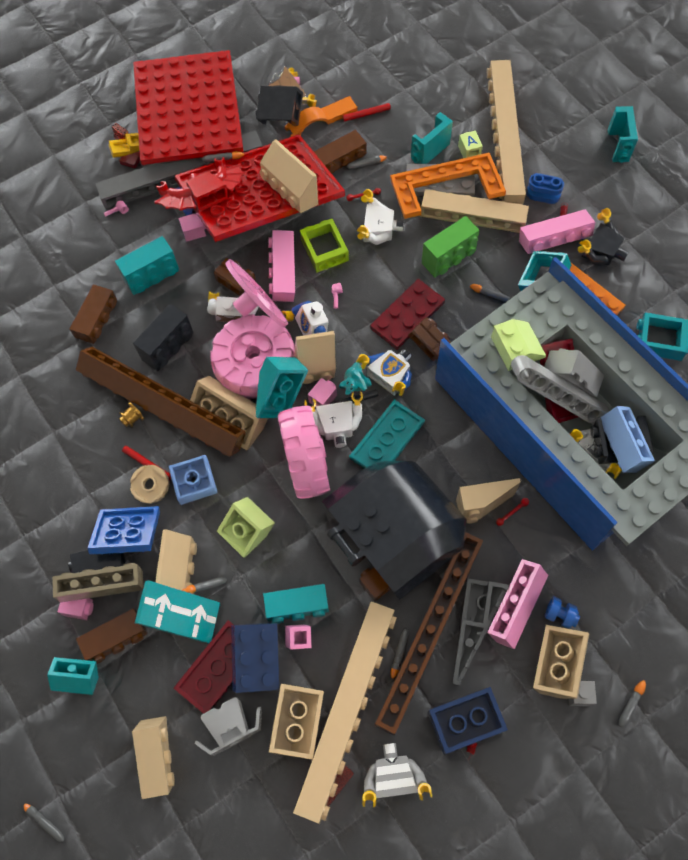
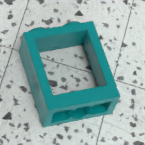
[518,251,572,291]
[636,312,688,361]

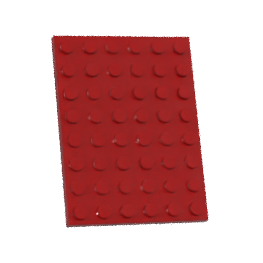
[133,50,244,165]
[175,134,345,242]

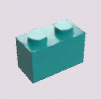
[47,657,99,695]

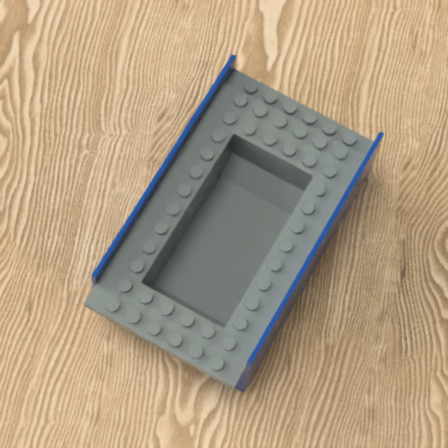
[435,257,688,551]

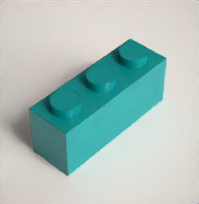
[263,584,329,624]

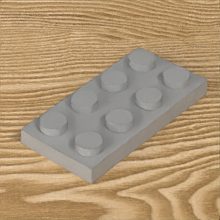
[406,164,475,197]

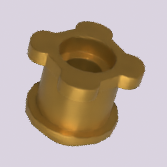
[119,402,144,427]

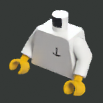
[357,189,404,245]
[304,391,363,448]

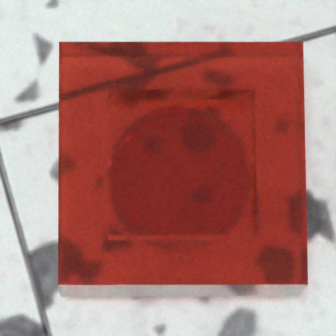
[112,123,129,140]

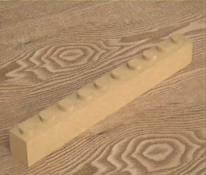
[487,60,526,205]
[293,602,397,824]

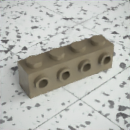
[52,563,144,602]

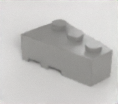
[544,348,604,397]

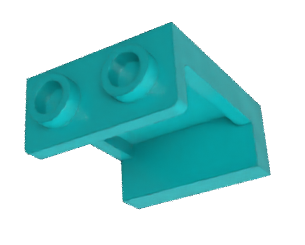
[608,106,638,163]
[411,112,453,164]

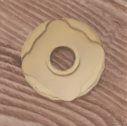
[130,465,169,504]

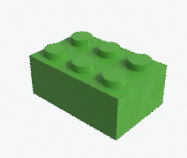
[422,216,480,278]

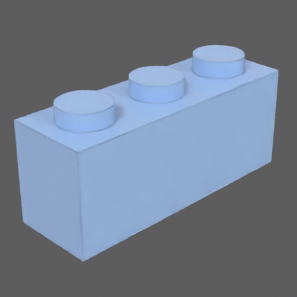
[600,406,655,473]

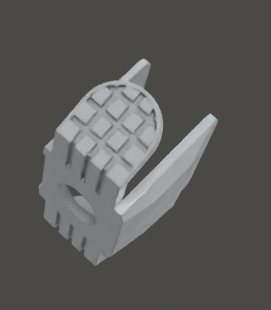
[195,697,262,756]

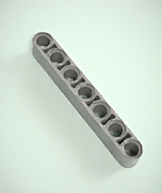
[511,355,610,425]

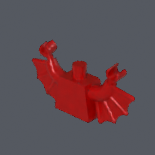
[154,157,244,212]

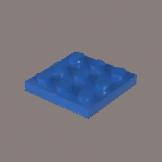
[88,506,160,554]

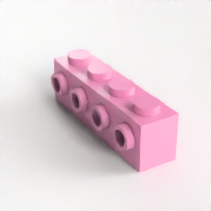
[519,209,595,254]
[268,230,295,302]
[487,559,548,649]

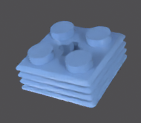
[169,455,217,505]

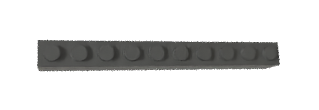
[95,131,263,210]

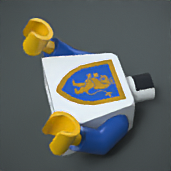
[281,301,328,336]
[356,349,412,396]

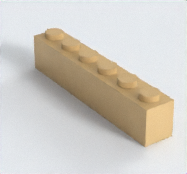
[420,189,529,233]

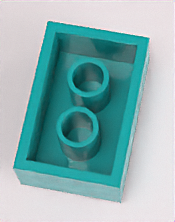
[115,236,180,295]

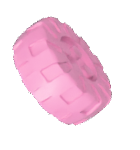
[210,314,295,400]
[278,406,330,499]

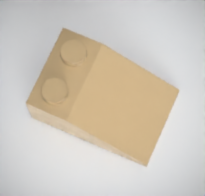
[294,331,336,384]
[456,478,521,523]

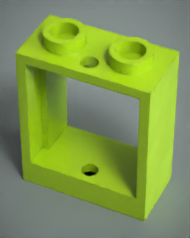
[300,219,349,273]

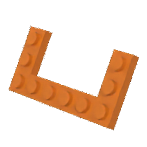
[390,153,506,219]

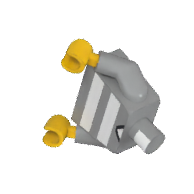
[362,743,433,807]

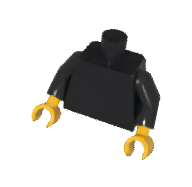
[578,208,629,266]

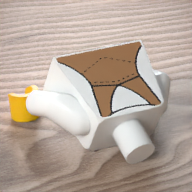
[207,291,259,322]

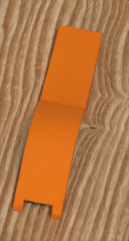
[285,96,358,137]

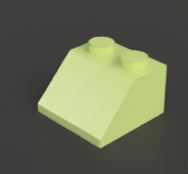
[491,319,546,371]
[217,497,275,558]

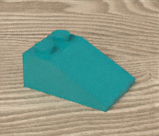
[256,357,309,418]

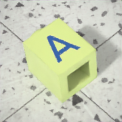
[458,131,483,158]

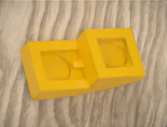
[109,133,140,158]

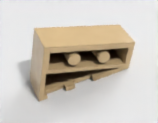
[132,716,175,799]

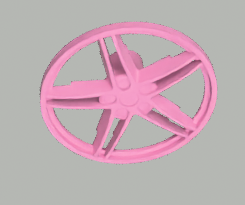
[225,259,288,328]

